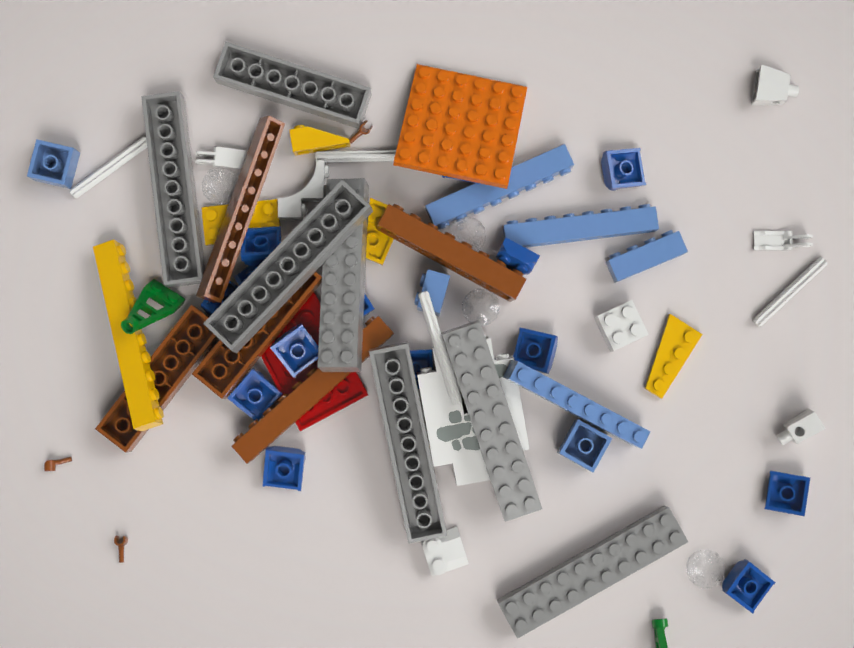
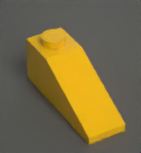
[289,125,351,156]

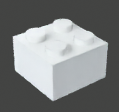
[594,300,649,352]

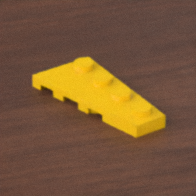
[644,314,703,399]

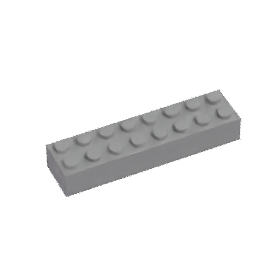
[213,42,372,129]

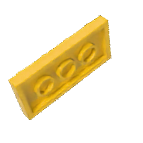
[201,199,282,246]

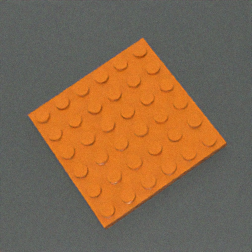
[393,64,527,189]

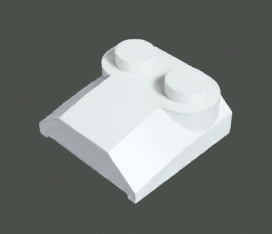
[421,527,469,576]

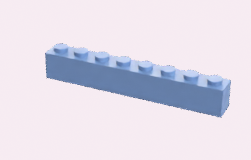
[425,144,574,230]
[503,204,659,248]
[503,360,650,449]

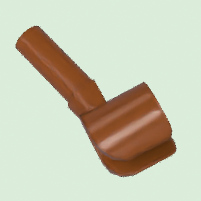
[349,120,373,144]
[44,457,72,471]
[114,535,128,563]

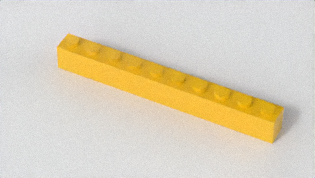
[93,239,164,431]

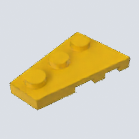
[366,198,394,266]

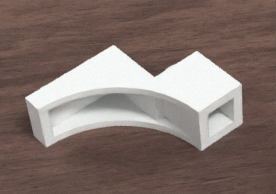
[278,160,329,220]

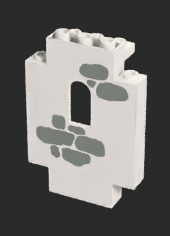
[417,334,529,486]

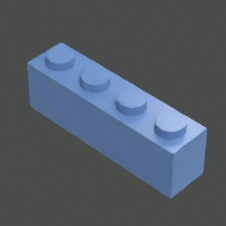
[606,230,688,283]

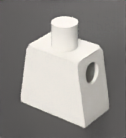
[751,65,799,105]
[776,409,826,445]

